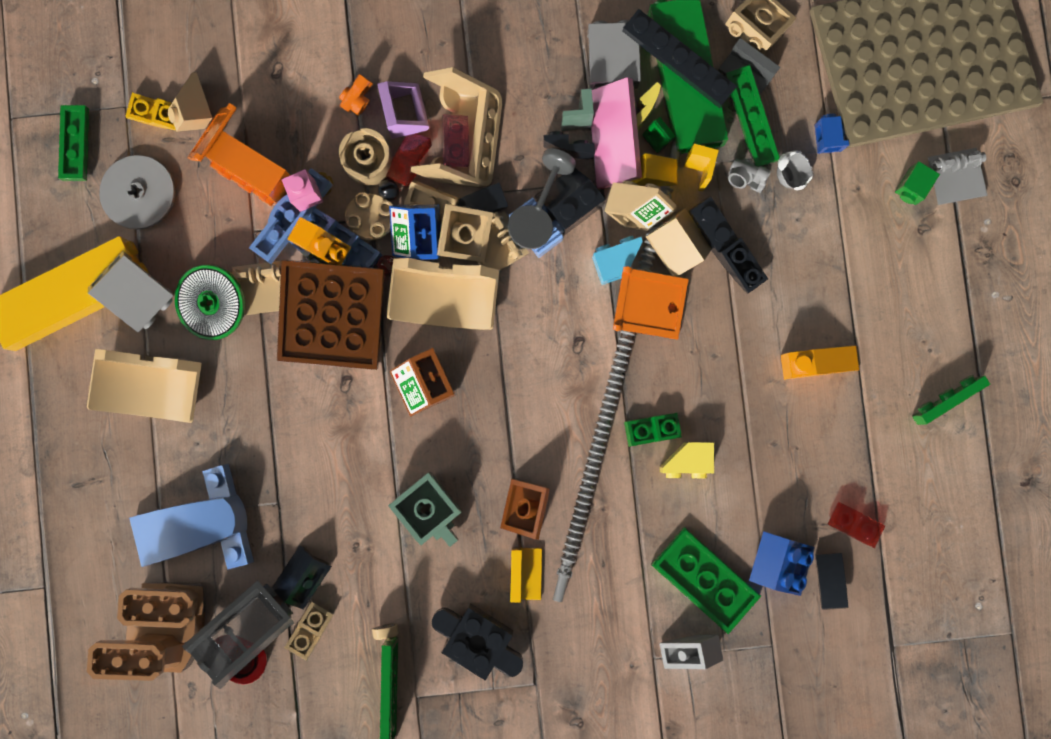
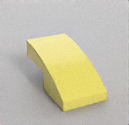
[636,82,661,131]

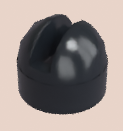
[378,179,399,201]

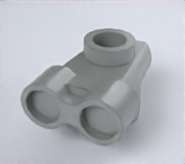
[728,158,771,194]

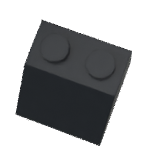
[534,168,606,235]

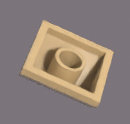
[437,204,493,262]
[646,208,712,277]

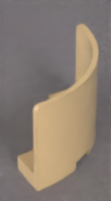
[387,258,499,330]
[87,349,202,423]

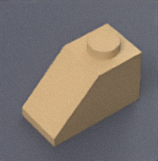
[168,72,212,132]

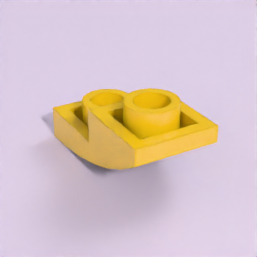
[125,92,176,130]

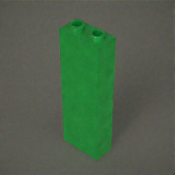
[648,0,728,154]

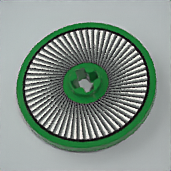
[175,265,245,340]

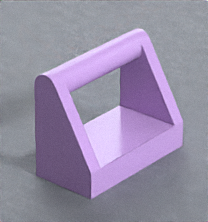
[377,81,429,139]

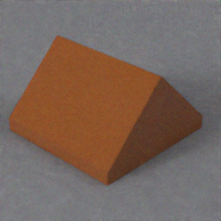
[500,479,550,540]

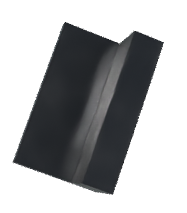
[272,545,332,610]

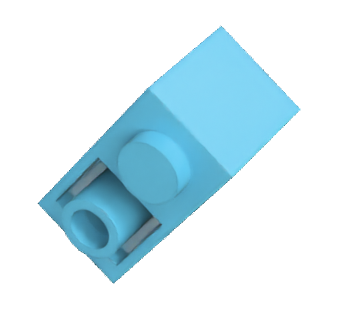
[592,236,643,285]

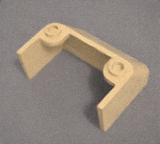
[411,67,502,187]

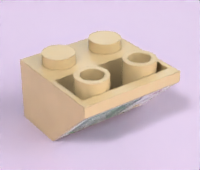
[605,180,677,231]

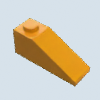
[781,346,859,380]

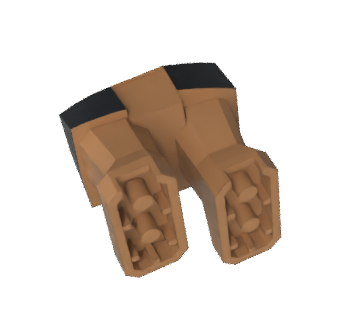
[87,582,205,681]

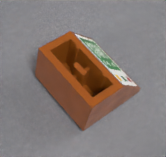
[389,348,456,417]

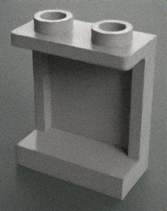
[587,20,641,90]
[88,251,173,332]

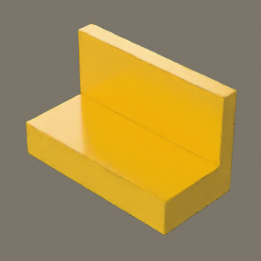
[684,144,719,192]
[510,548,542,603]

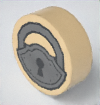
[372,624,399,640]

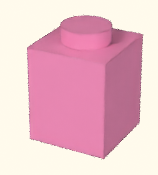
[282,169,324,212]

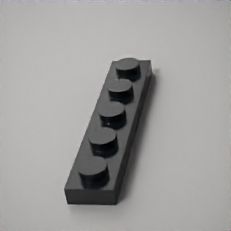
[622,9,737,108]

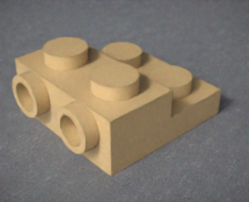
[725,0,797,55]

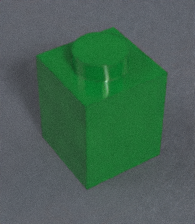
[895,161,940,205]

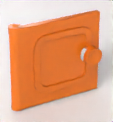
[187,103,237,162]
[613,266,688,340]

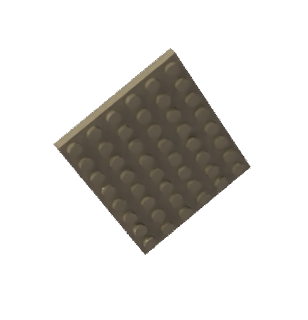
[810,0,1044,148]

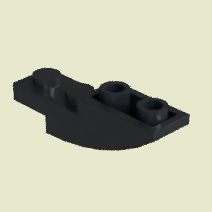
[688,196,768,294]

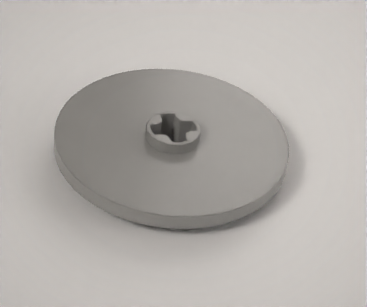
[99,155,175,229]

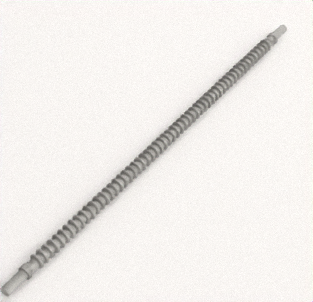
[552,141,681,602]

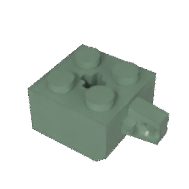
[388,472,462,547]

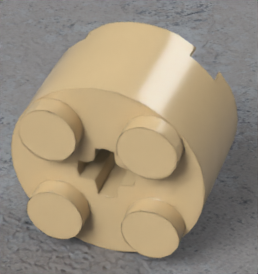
[338,128,393,186]

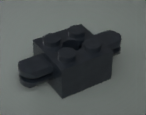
[432,603,523,681]

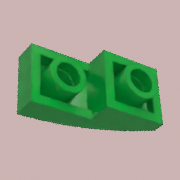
[624,413,682,447]

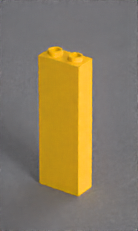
[0,236,149,351]

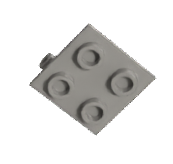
[928,148,987,205]

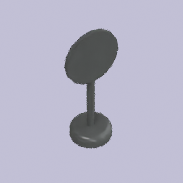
[507,148,576,249]

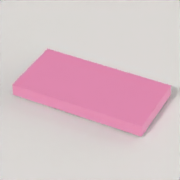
[591,77,642,189]

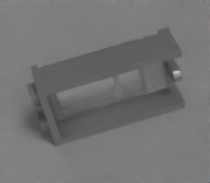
[182,580,294,689]

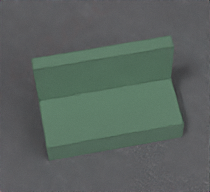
[561,88,594,131]

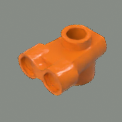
[339,74,373,116]

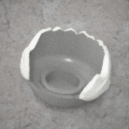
[777,150,813,190]

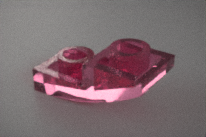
[442,114,469,167]

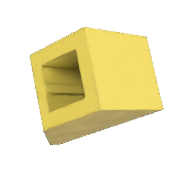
[660,442,714,478]

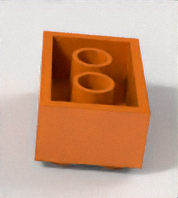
[205,131,291,207]

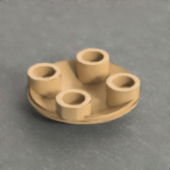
[345,192,392,240]

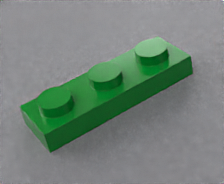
[58,105,89,181]
[912,375,990,425]

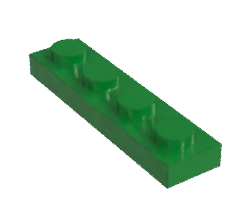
[725,65,780,167]

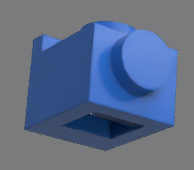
[814,113,849,154]

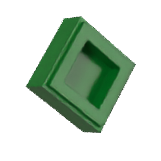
[642,117,676,153]

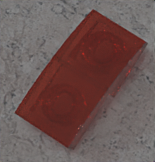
[386,133,432,186]
[827,502,885,549]

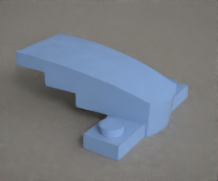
[249,168,383,268]
[129,464,254,570]

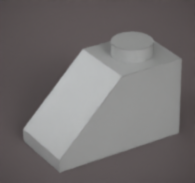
[659,635,723,669]

